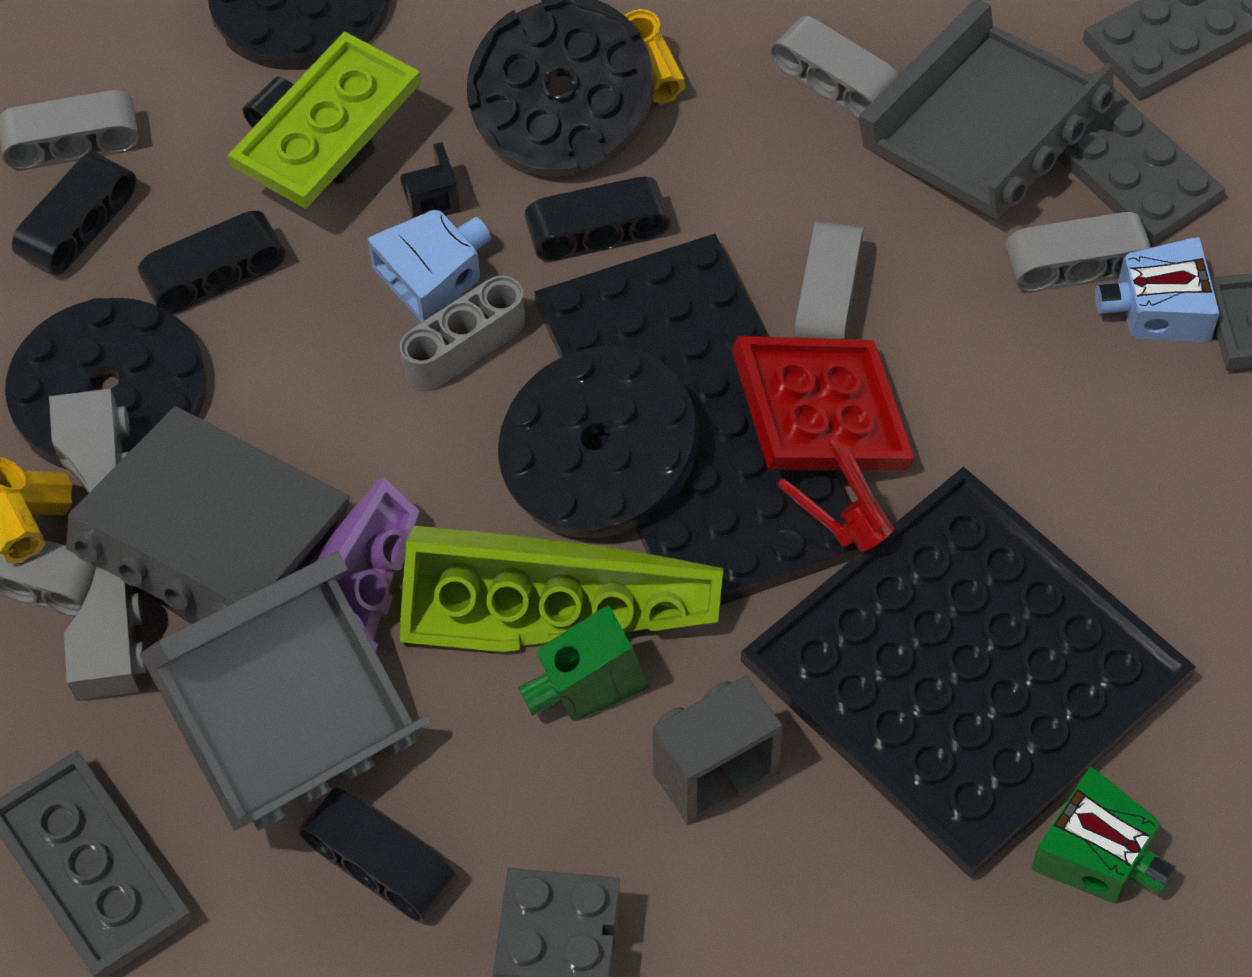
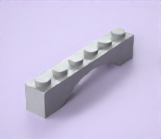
[49,389,147,701]

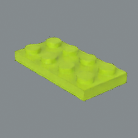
[228,31,421,209]

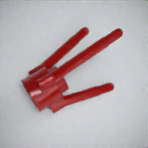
[778,438,894,552]

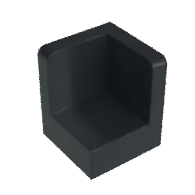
[400,142,460,218]

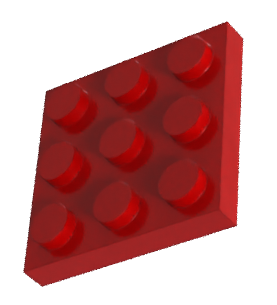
[732,336,915,471]

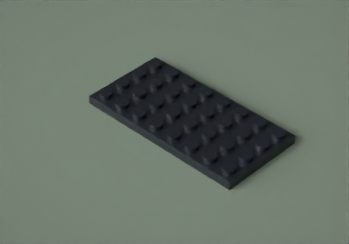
[534,234,860,606]

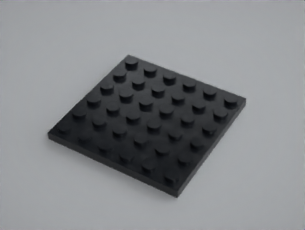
[741,466,1196,878]

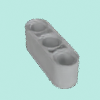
[770,16,900,119]
[0,90,138,170]
[1005,212,1151,292]
[794,221,864,339]
[400,276,526,392]
[0,540,97,617]

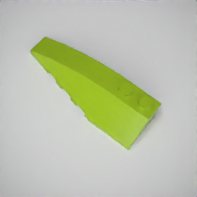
[399,525,723,652]

